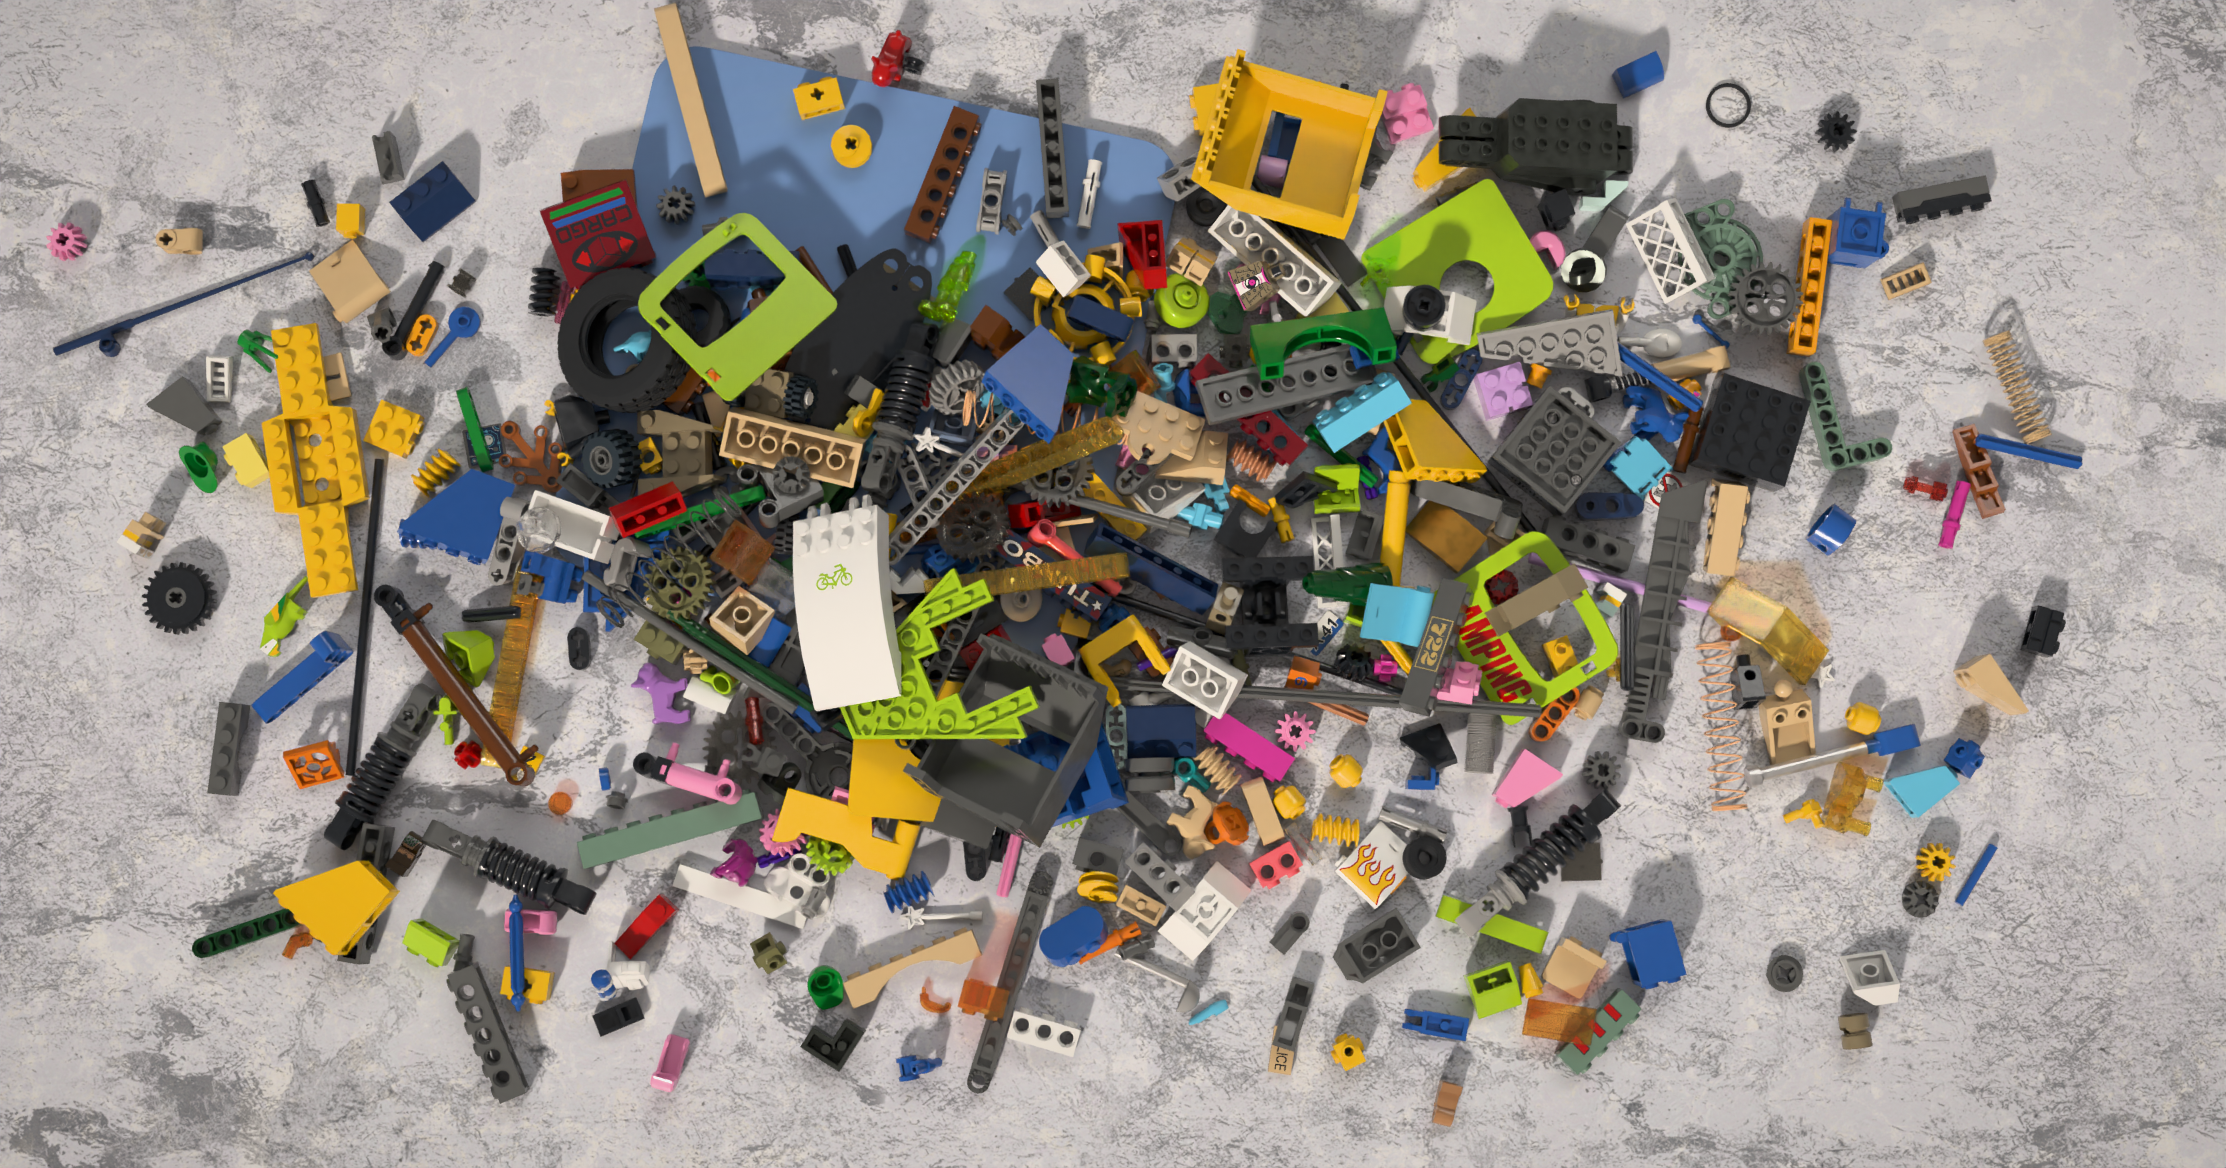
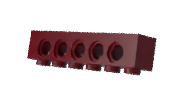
[1189,353,1308,468]

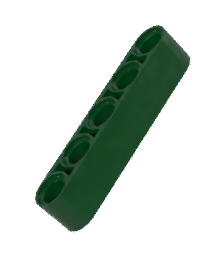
[192,908,304,958]

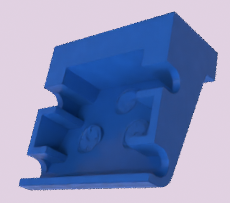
[1004,722,1129,828]

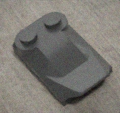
[1333,908,1421,984]

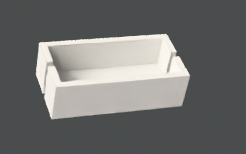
[520,490,619,564]

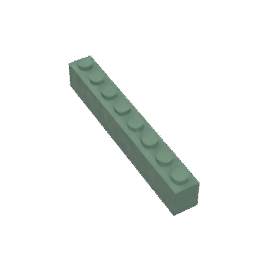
[577,789,764,869]

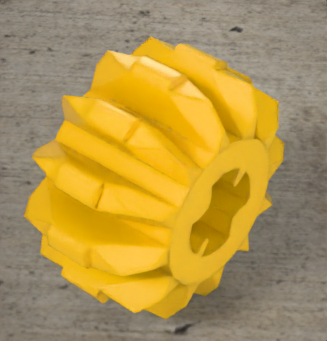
[1915,843,1956,881]

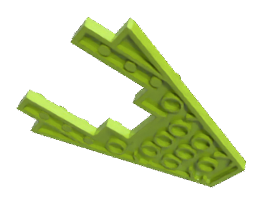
[840,568,1040,739]

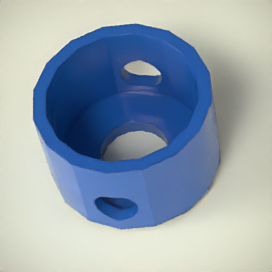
[1806,503,1857,556]

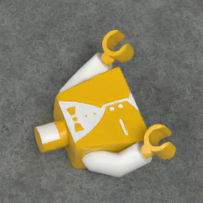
[1563,294,1635,337]

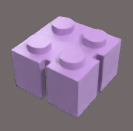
[1473,362,1533,421]

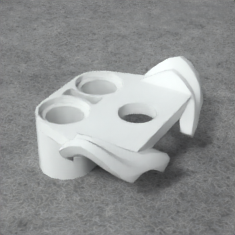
[764,853,830,918]

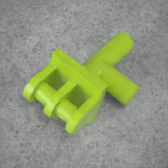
[434,695,459,745]

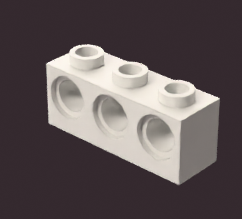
[1007,1007,1081,1057]

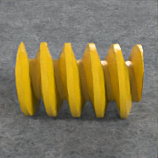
[411,448,462,498]
[1311,813,1360,847]

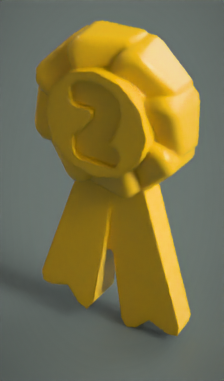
[852,388,885,437]

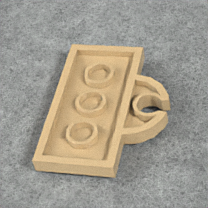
[1107,391,1206,465]

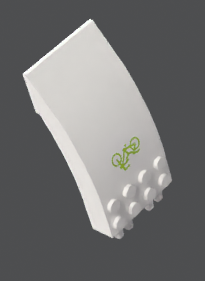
[793,494,901,711]

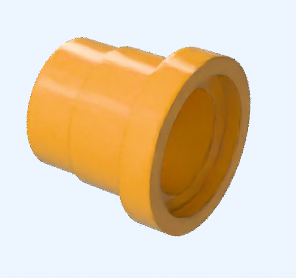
[1526,363,1552,389]

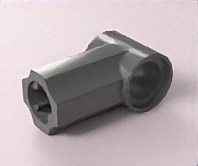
[367,307,397,343]
[1269,911,1310,955]

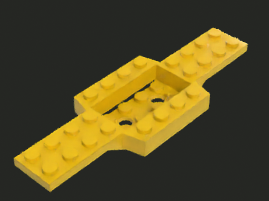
[262,323,370,598]

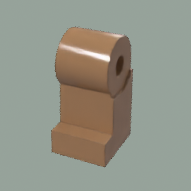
[1432,1080,1463,1127]

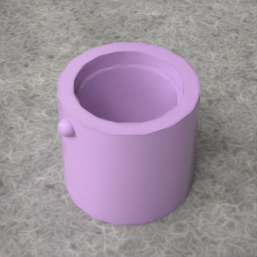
[1257,155,1288,188]

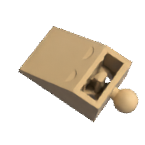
[1759,680,1816,765]

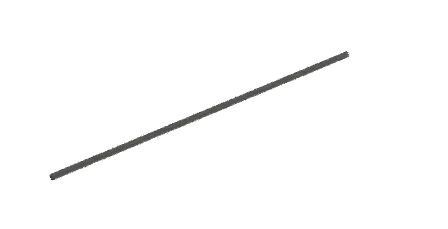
[930,666,1542,717]

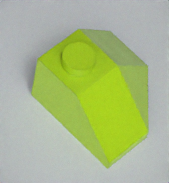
[442,630,495,688]

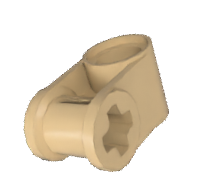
[156,228,203,255]

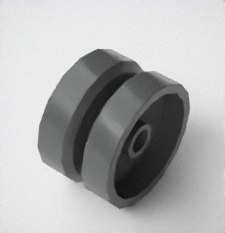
[1124,758,1175,793]

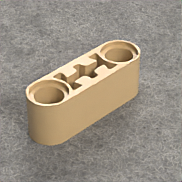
[1240,776,1285,846]

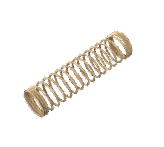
[1982,330,2052,444]

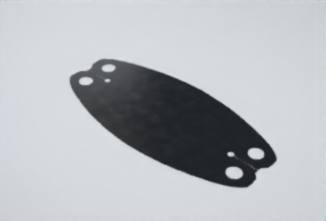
[774,248,932,431]

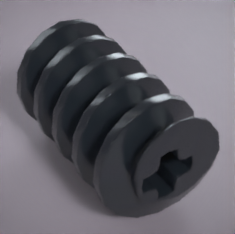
[528,268,560,317]

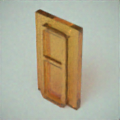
[1522,998,1597,1046]

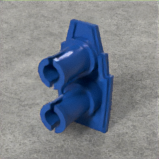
[1172,369,1206,417]

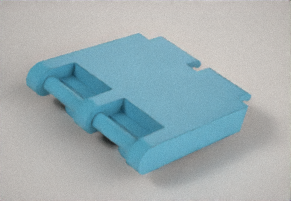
[1610,436,1673,500]

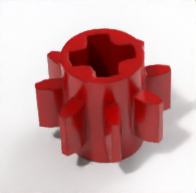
[454,740,483,770]

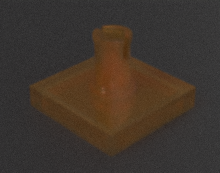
[1107,350,1161,396]

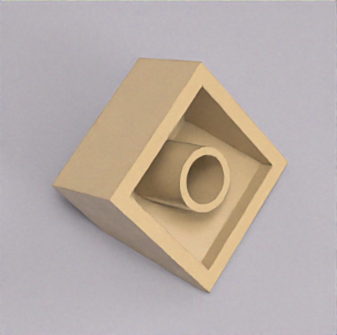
[709,586,775,655]

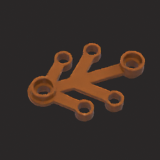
[499,421,563,493]

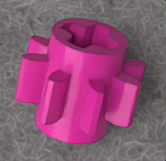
[1373,654,1398,682]

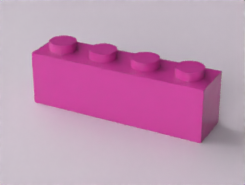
[1203,713,1295,783]

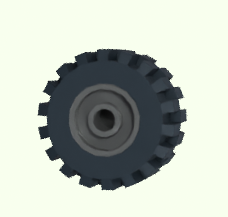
[581,429,643,488]

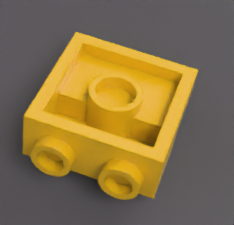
[363,399,425,459]

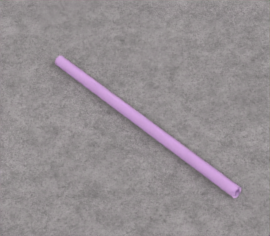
[1528,552,1770,630]

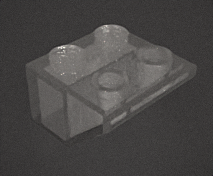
[745,557,795,619]

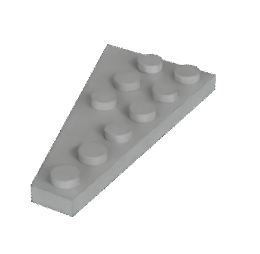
[1477,309,1622,376]

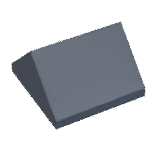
[929,409,980,448]

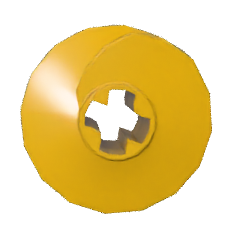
[831,125,872,168]
[1077,871,1119,904]

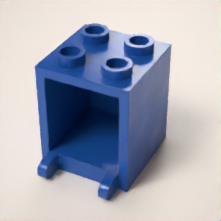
[1827,197,1886,269]
[1609,919,1687,989]

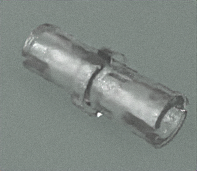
[1283,822,1322,867]

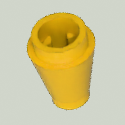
[1518,963,1544,999]

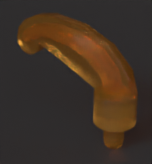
[919,987,951,1013]

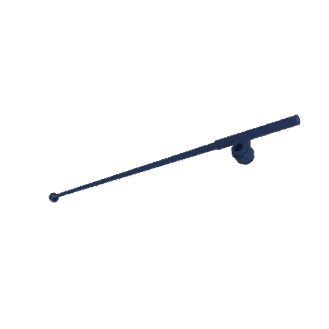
[53,252,315,357]

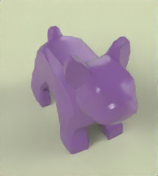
[631,663,691,724]

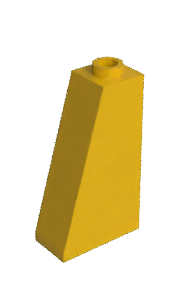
[1412,108,1476,192]

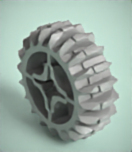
[928,359,986,417]

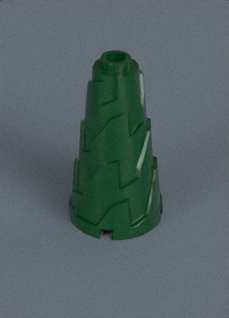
[1302,562,1393,606]

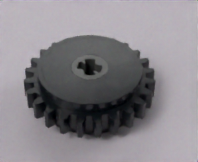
[142,562,217,635]

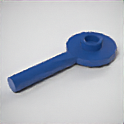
[424,307,481,368]

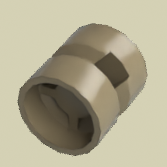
[1838,1013,1873,1050]

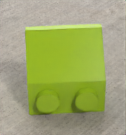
[402,918,459,968]

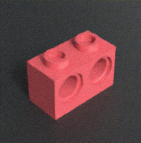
[1248,841,1303,889]

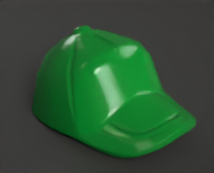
[807,965,844,1010]

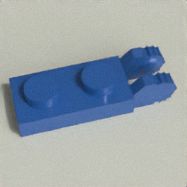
[1402,1009,1469,1041]

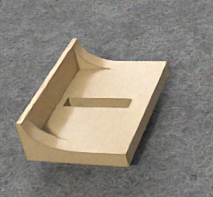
[323,353,352,401]

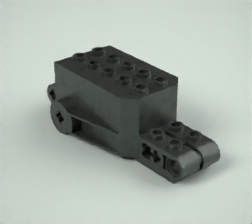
[1439,98,1633,196]

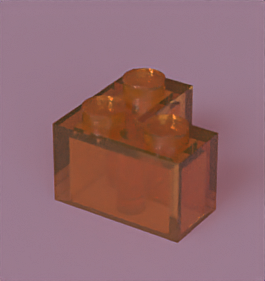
[958,977,1010,1021]

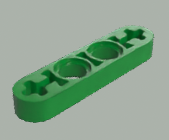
[456,387,494,473]

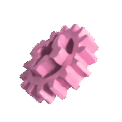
[759,809,808,857]

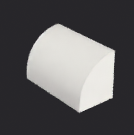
[1036,240,1091,297]
[683,674,738,715]

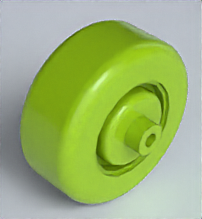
[1154,273,1210,328]

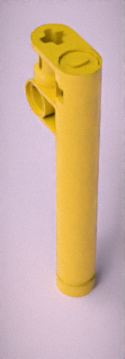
[1380,470,1416,589]

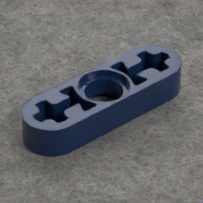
[1440,349,1482,410]

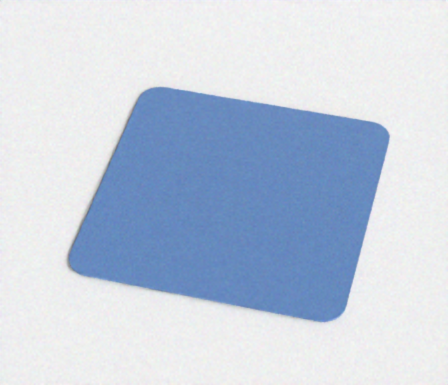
[555,46,1175,659]

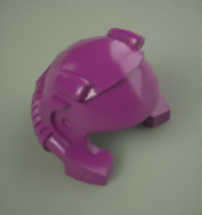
[710,839,757,887]

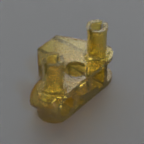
[1821,762,1884,836]

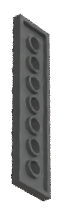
[1195,344,1378,426]

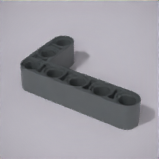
[1410,479,1523,539]

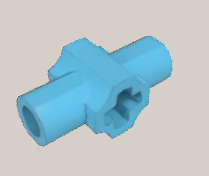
[1177,503,1224,530]

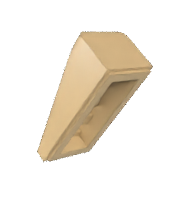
[1880,262,1932,300]

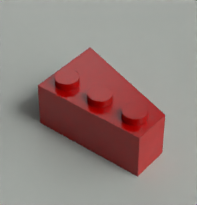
[1117,220,1167,289]

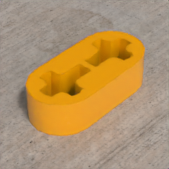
[406,314,439,357]

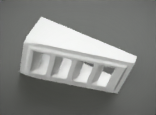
[206,355,233,403]

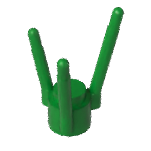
[237,329,278,373]

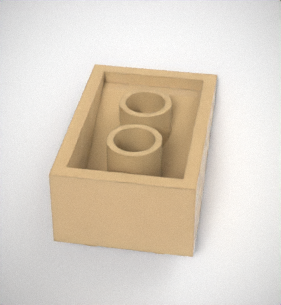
[1155,431,1228,485]
[1953,654,2029,715]

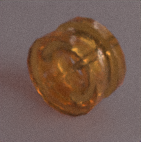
[1720,621,1743,642]

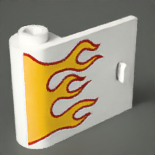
[1334,821,1421,909]

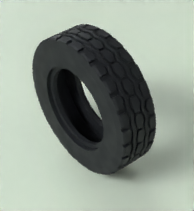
[557,268,697,413]

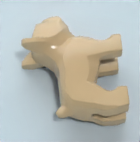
[1166,785,1218,859]

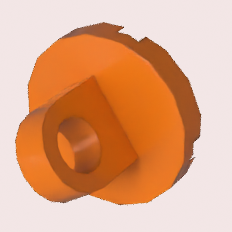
[1204,801,1249,845]

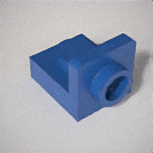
[1405,767,1440,790]

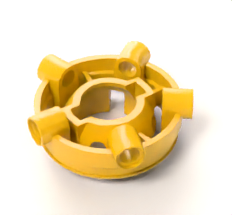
[1030,255,1142,365]

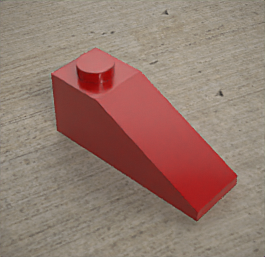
[1008,499,1081,528]
[614,894,679,960]

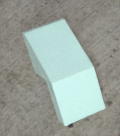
[1579,180,1628,212]

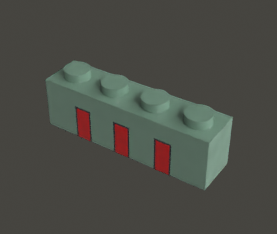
[1554,988,1641,1075]

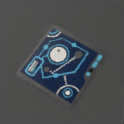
[462,423,508,469]

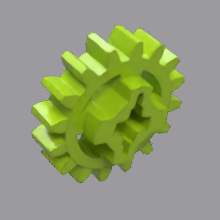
[806,836,855,876]

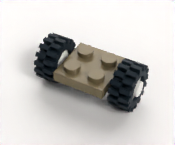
[722,368,819,419]

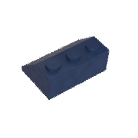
[389,161,476,243]
[1126,704,1196,759]

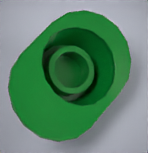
[179,441,218,493]

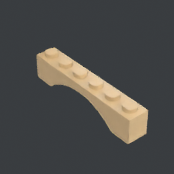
[843,927,983,1009]

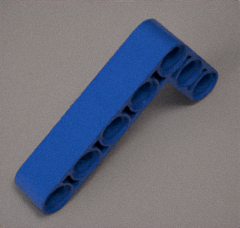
[251,631,353,724]

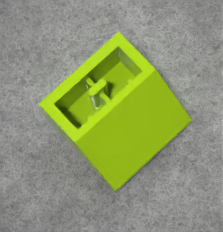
[1463,960,1522,1019]

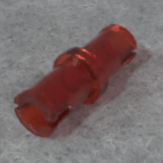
[744,697,764,745]

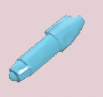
[1188,1000,1229,1025]

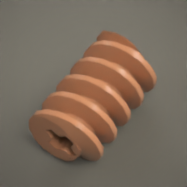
[1226,439,1277,482]

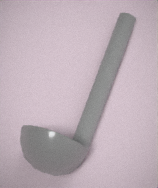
[1114,949,1200,1013]

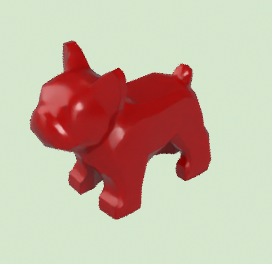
[871,30,912,87]

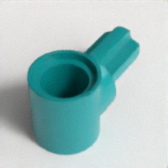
[1171,757,1211,793]

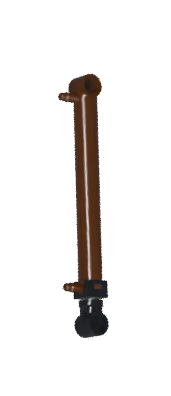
[374,584,539,787]

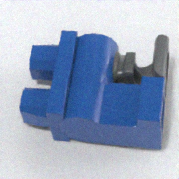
[516,551,583,604]

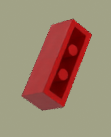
[608,481,687,538]

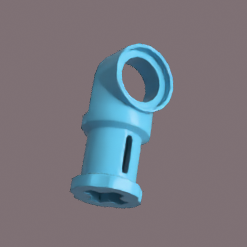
[1153,363,1175,403]

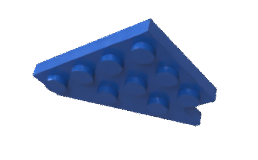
[583,544,677,632]

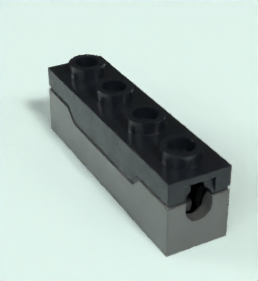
[1892,175,1992,225]

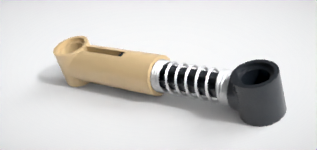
[1584,346,1731,402]

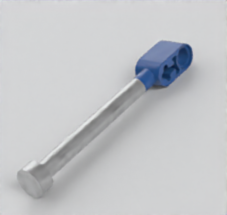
[1744,724,1921,789]

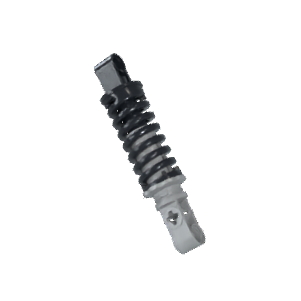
[1455,789,1621,938]

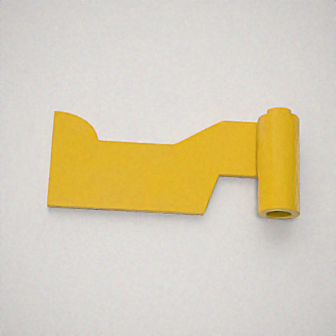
[772,787,921,880]

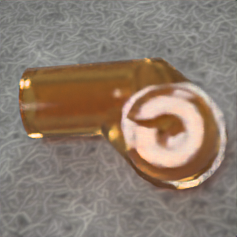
[282,932,313,959]

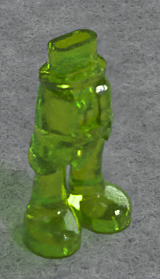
[918,251,977,323]

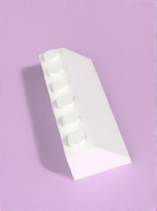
[1208,205,1342,318]

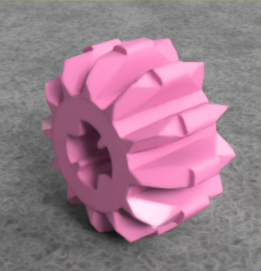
[46,222,87,261]

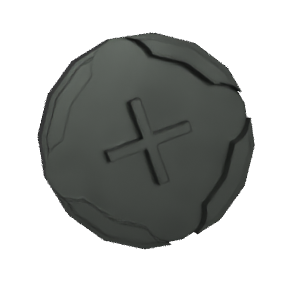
[1561,248,1607,292]
[757,762,802,805]

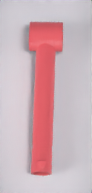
[1027,519,1122,597]

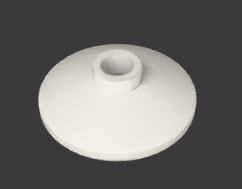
[1000,576,1042,622]

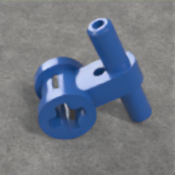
[896,1055,942,1082]

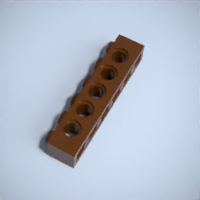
[904,106,982,244]

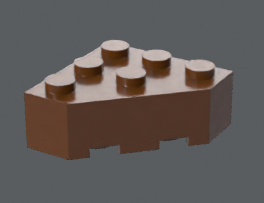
[970,305,1026,361]

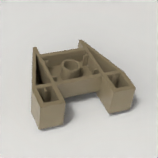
[637,410,724,498]
[1485,563,1588,637]

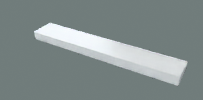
[673,864,807,929]

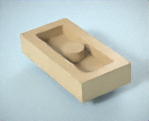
[1115,885,1166,927]

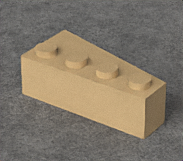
[1703,478,1750,576]

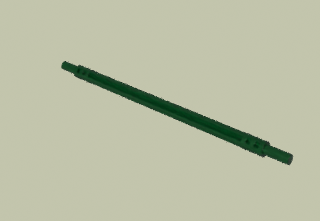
[666,608,853,740]

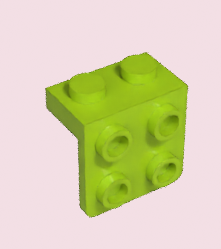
[1313,463,1360,514]

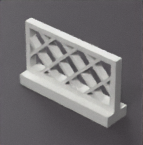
[1626,198,1715,304]

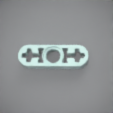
[1106,704,1127,769]

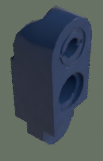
[1575,492,1644,521]

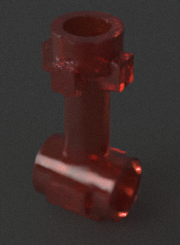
[1903,476,1948,502]

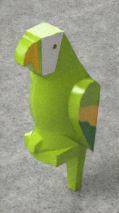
[260,576,308,657]

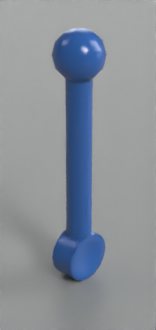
[1692,314,1730,349]

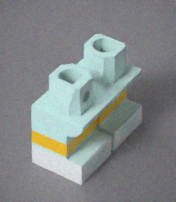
[1596,582,1627,619]

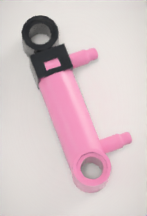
[633,743,742,805]

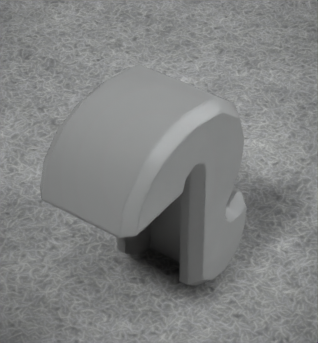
[603,537,651,591]

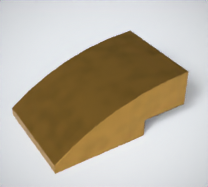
[1406,500,1488,574]

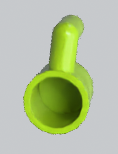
[700,664,741,694]

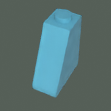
[1883,766,1960,818]

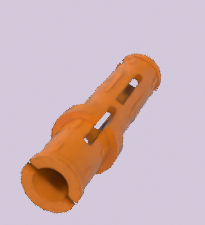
[1079,921,1142,965]

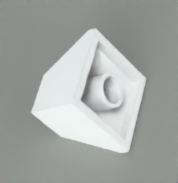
[1840,950,1900,1005]

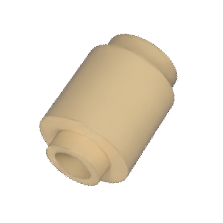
[1573,685,1604,721]

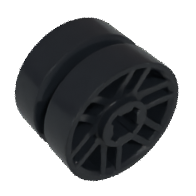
[1402,285,1445,332]

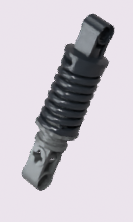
[861,322,940,494]
[324,683,442,850]
[421,820,597,915]

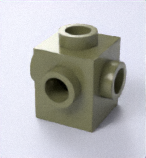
[750,932,788,974]

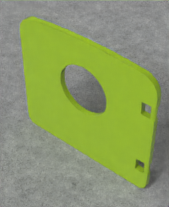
[1361,179,1553,364]

